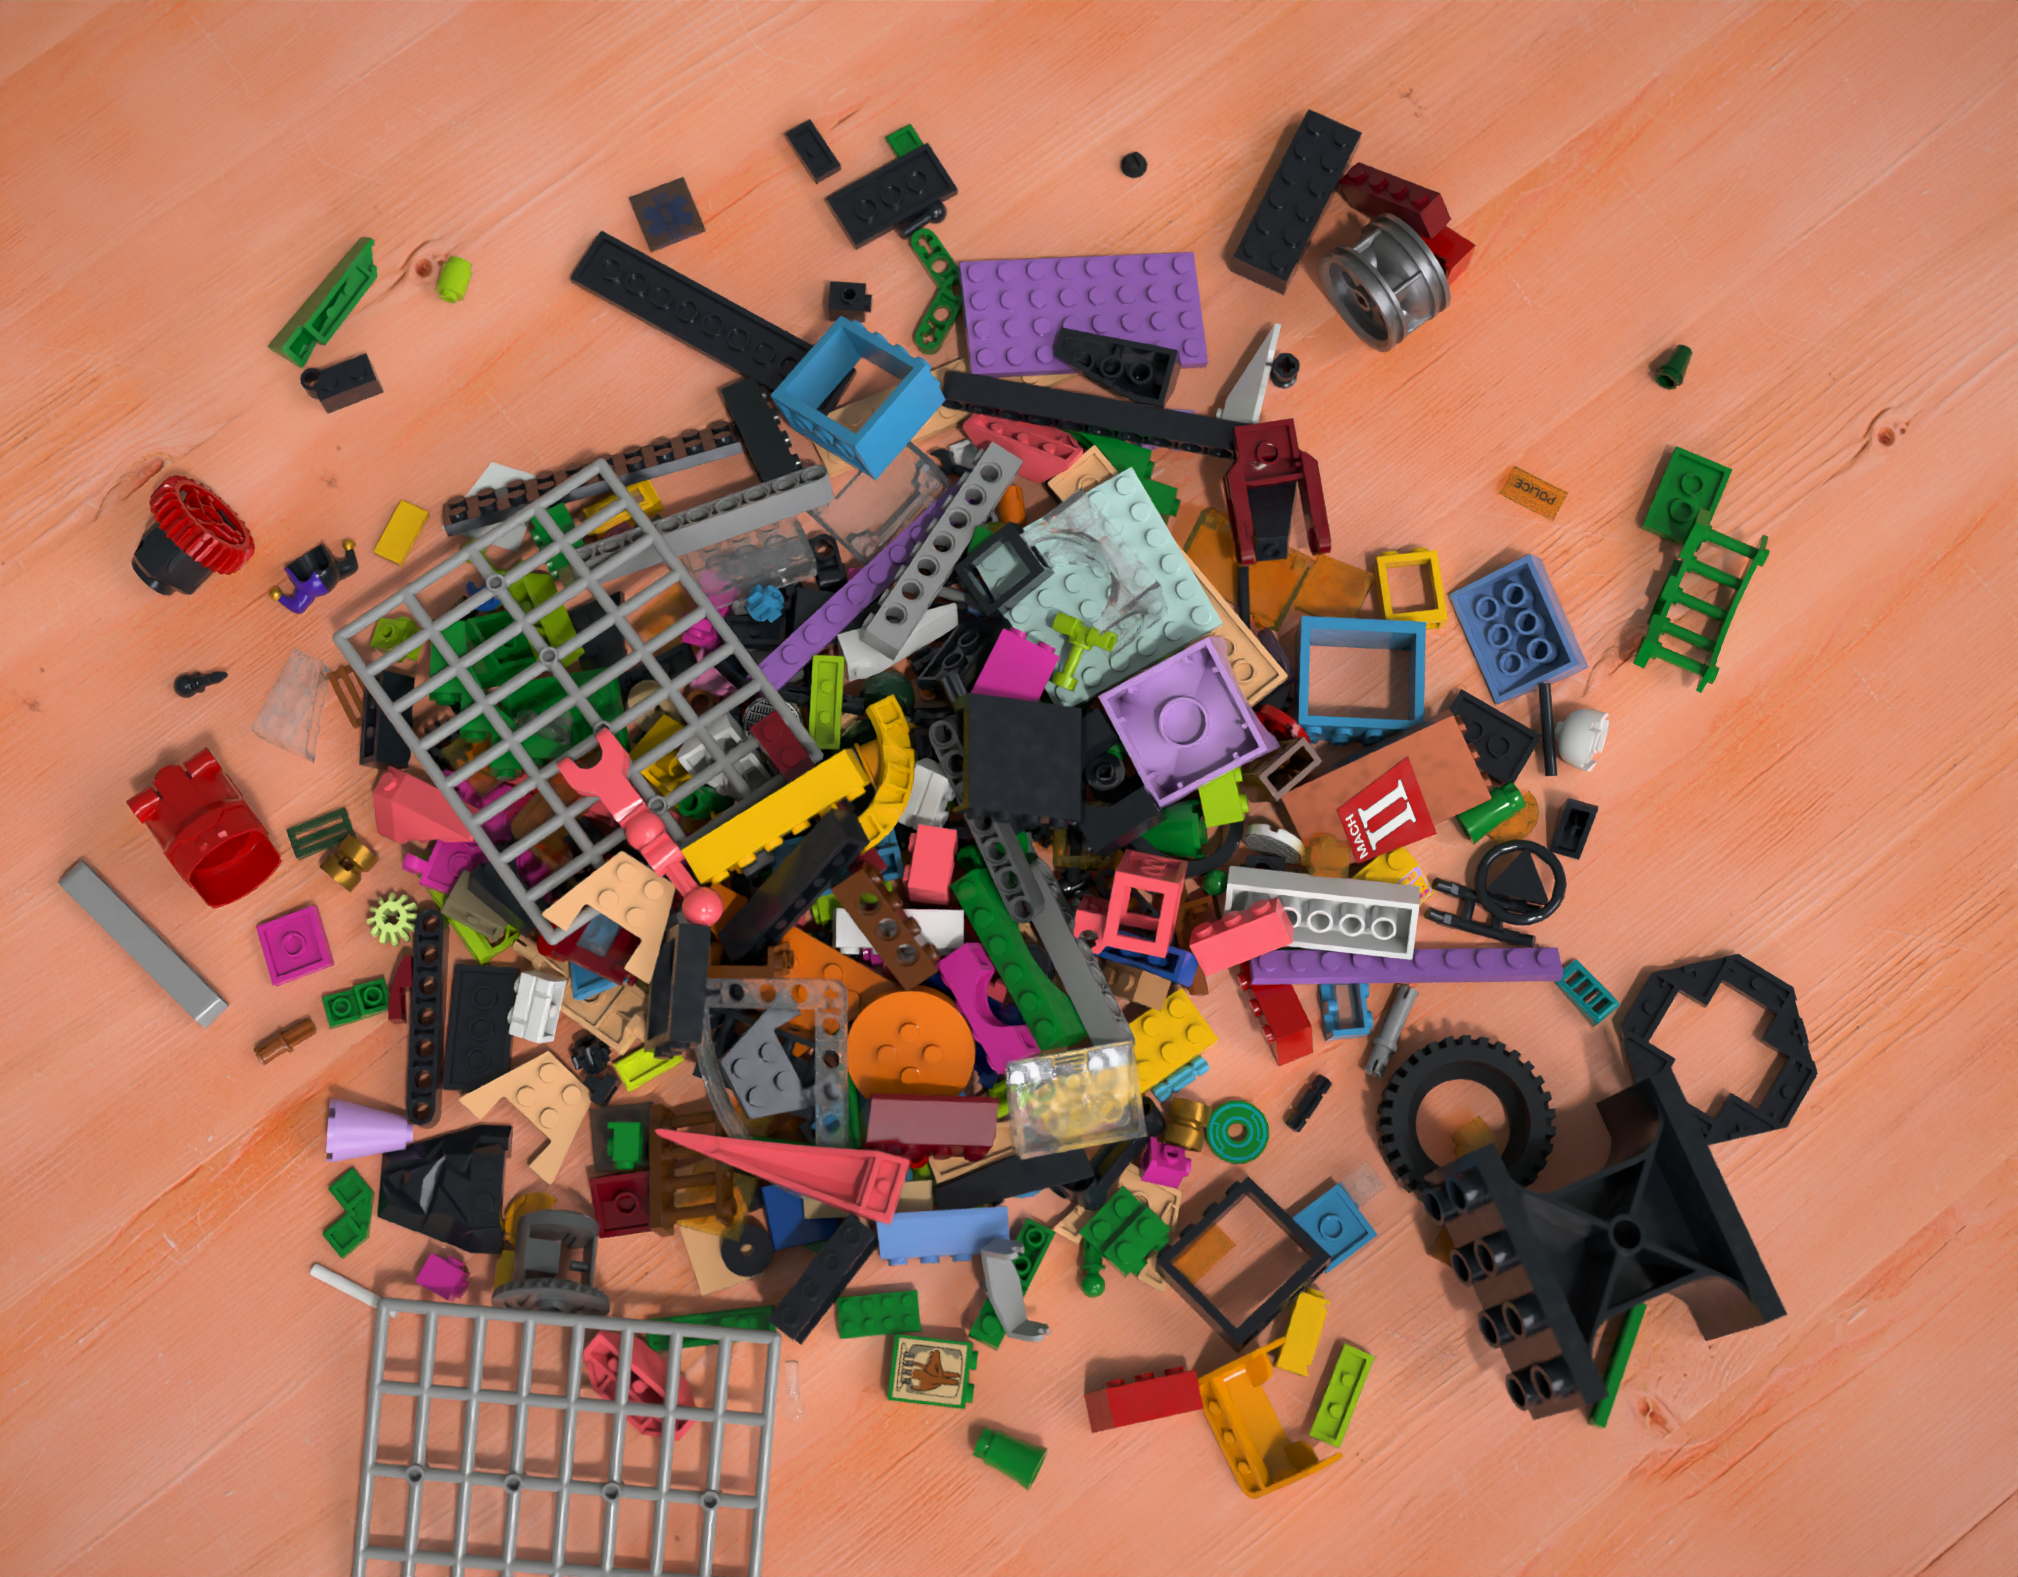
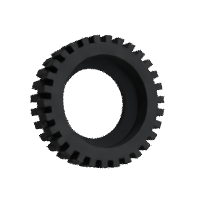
[1376,1035,1556,1203]

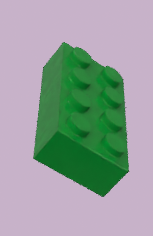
[837,1290,921,1340]

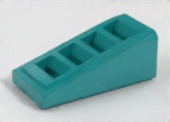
[1553,959,1621,1027]

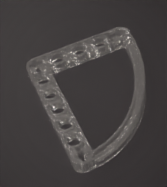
[694,978,848,1203]

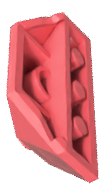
[963,413,1083,484]
[583,1330,696,1441]

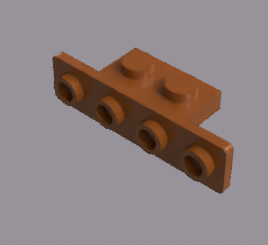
[1175,880,1222,996]

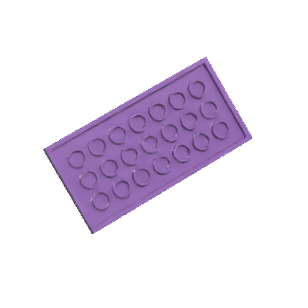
[958,252,1208,378]

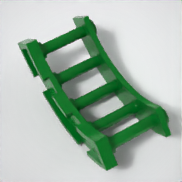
[1633,508,1770,693]

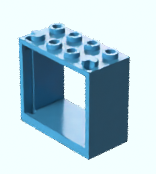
[770,316,946,480]
[1293,616,1426,747]

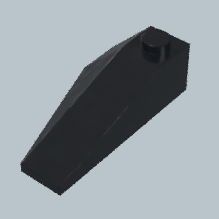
[1054,328,1182,408]

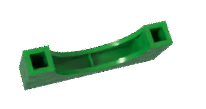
[950,868,1089,1051]

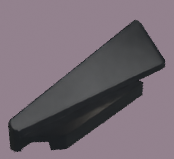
[932,1141,1094,1210]

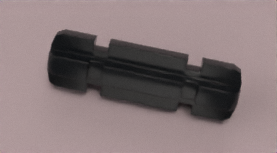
[1286,1074,1332,1133]

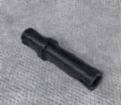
[778,683,865,717]

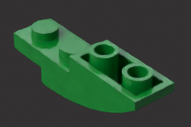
[968,1218,1056,1351]

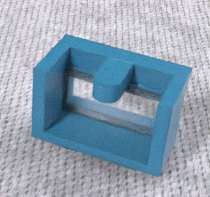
[1318,983,1373,1042]

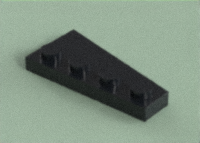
[567,591,629,712]

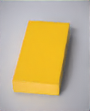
[373,500,430,567]

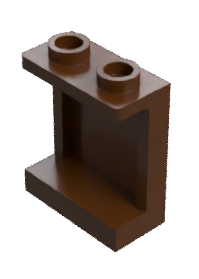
[707,941,794,979]

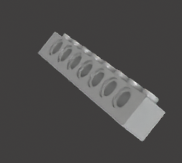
[862,442,1023,661]

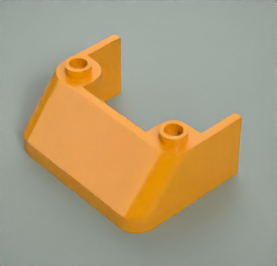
[1198,1337,1343,1499]

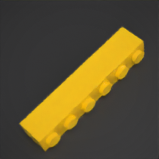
[681,749,871,885]

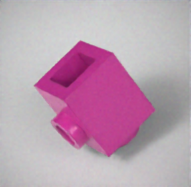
[415,1253,470,1302]

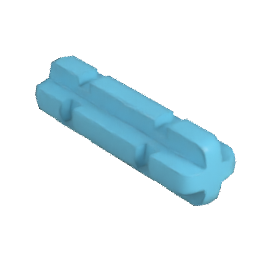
[1152,1056,1209,1103]

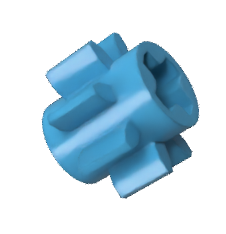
[746,584,784,623]

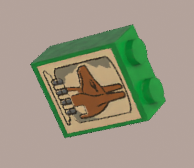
[887,1334,978,1409]

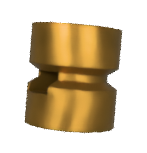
[319,834,380,893]
[1161,1097,1212,1152]

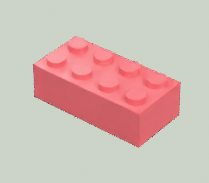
[903,824,959,910]

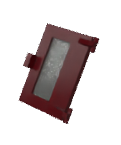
[554,859,683,987]

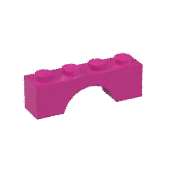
[939,943,1042,1074]

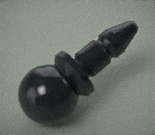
[174,671,228,698]

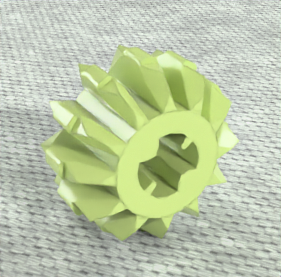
[366,893,419,947]

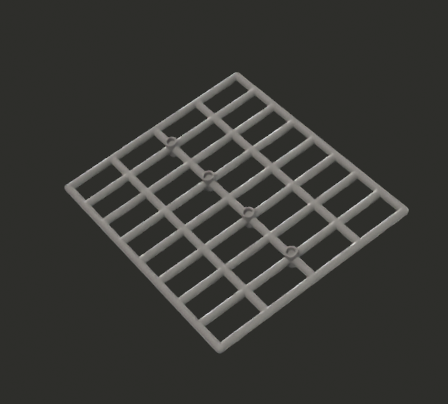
[332,458,823,945]
[352,1297,782,1577]

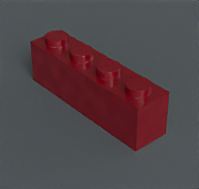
[1338,162,1452,240]

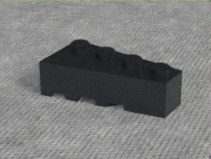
[720,376,803,483]

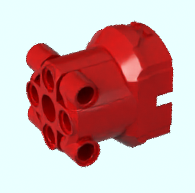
[126,747,282,909]

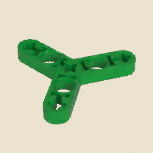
[911,229,963,355]

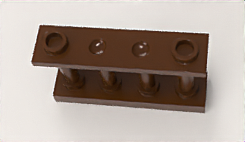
[649,1094,738,1237]

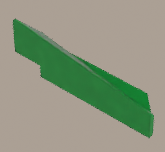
[268,237,378,368]

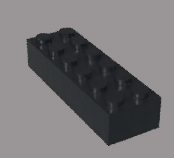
[1230,109,1362,295]

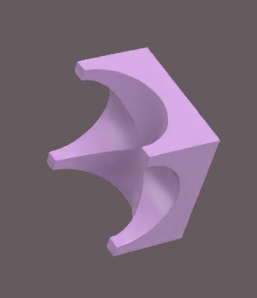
[1098,636,1280,807]

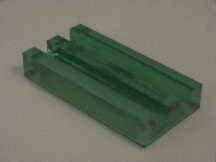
[286,807,357,860]

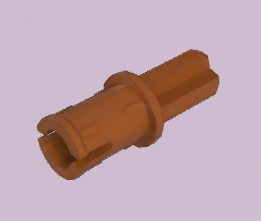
[254,1018,317,1065]

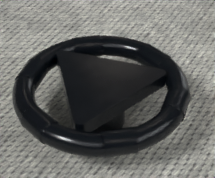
[1474,839,1567,926]

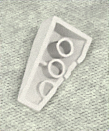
[1216,323,1281,424]
[837,603,958,681]

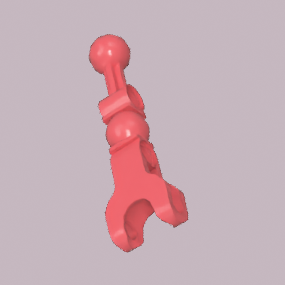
[557,727,723,926]

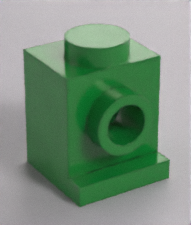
[607,1122,644,1170]

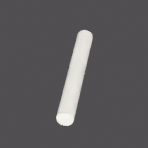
[310,1263,399,1318]

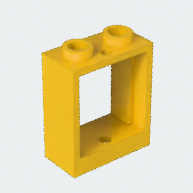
[1373,547,1448,630]

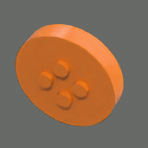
[846,985,976,1100]

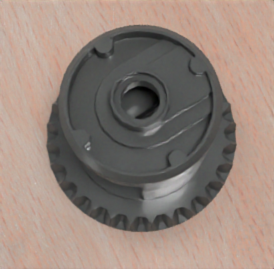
[491,1209,610,1316]

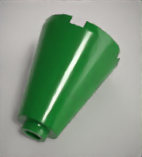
[1141,797,1208,860]

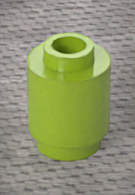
[435,256,473,304]

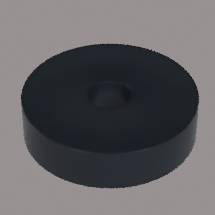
[721,1225,774,1277]

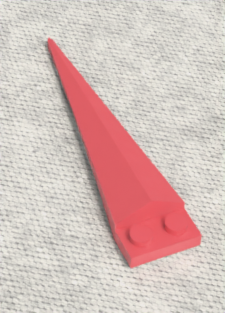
[655,1129,910,1225]

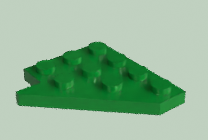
[498,667,631,769]

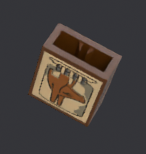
[1239,737,1322,803]

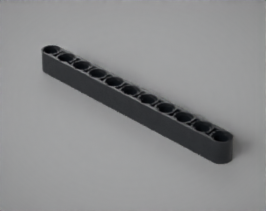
[941,371,1250,460]

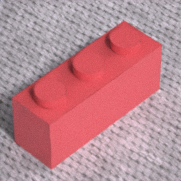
[1189,897,1294,976]

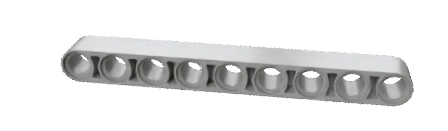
[569,465,834,584]

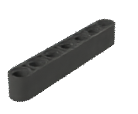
[929,715,1045,924]

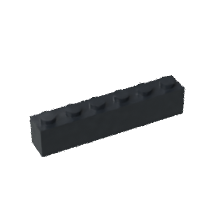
[718,808,870,965]

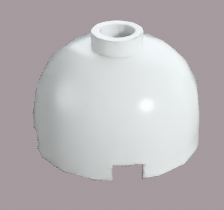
[1554,708,1609,772]

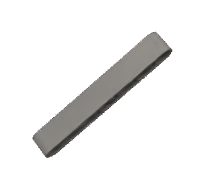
[1012,858,1136,1049]
[58,860,229,1029]

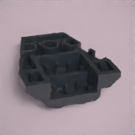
[377,1125,513,1254]

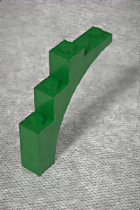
[1057,428,1181,525]
[429,619,587,781]

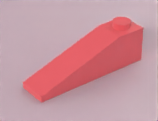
[373,766,482,844]

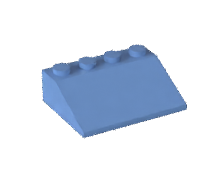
[1449,554,1589,705]
[876,1206,1009,1266]

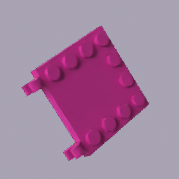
[402,769,585,931]

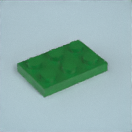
[1641,446,1733,552]

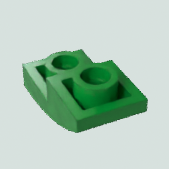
[322,978,389,1029]

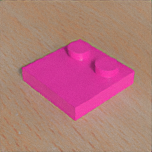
[256,905,335,986]

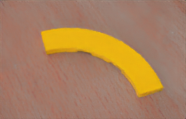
[858,694,915,855]

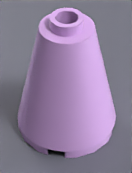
[326,1098,413,1162]

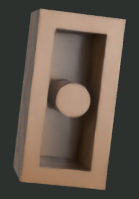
[1102,959,1171,1011]

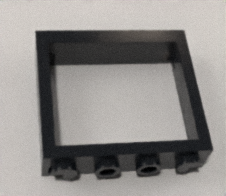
[1156,1176,1331,1354]

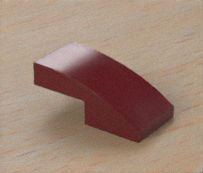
[388,955,414,1024]

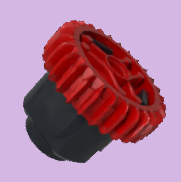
[131,475,255,596]

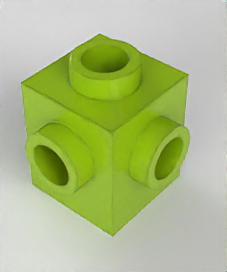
[370,616,423,663]

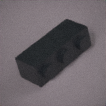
[359,670,415,771]

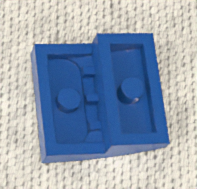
[760,1184,840,1251]

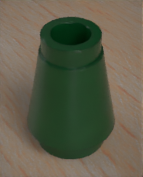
[1655,345,1693,390]

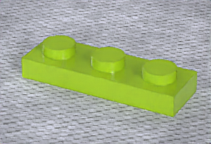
[809,655,845,751]
[1308,1344,1375,1448]

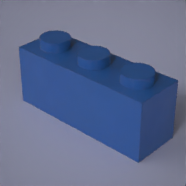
[1094,929,1199,988]

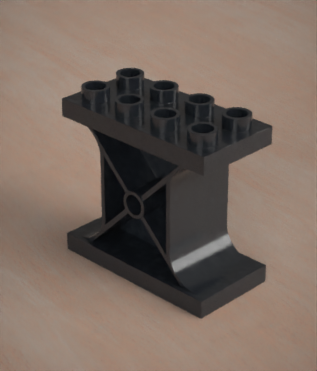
[1422,1068,1787,1420]

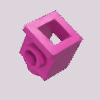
[1140,1136,1191,1188]

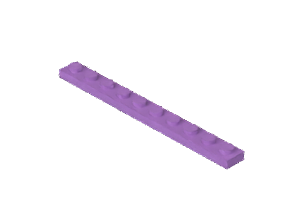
[746,478,978,701]
[1248,948,1563,985]

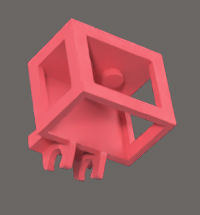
[1073,849,1188,958]

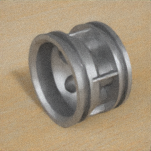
[1318,213,1451,352]

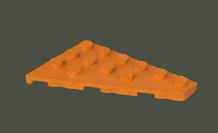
[709,882,898,1058]

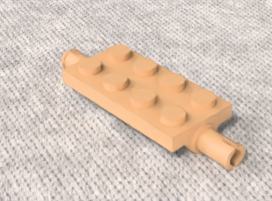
[513,934,649,1056]

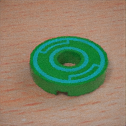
[1206,1101,1269,1165]

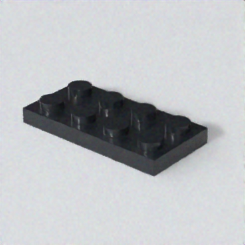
[826,142,958,250]
[442,964,520,1092]

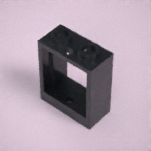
[954,521,1055,618]

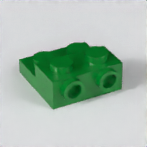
[1079,1186,1171,1278]

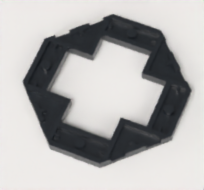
[1619,954,1818,1146]

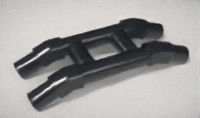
[1424,877,1543,948]

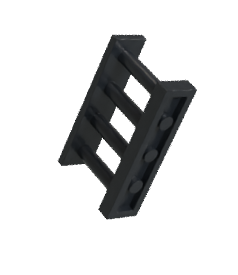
[692,997,842,1120]

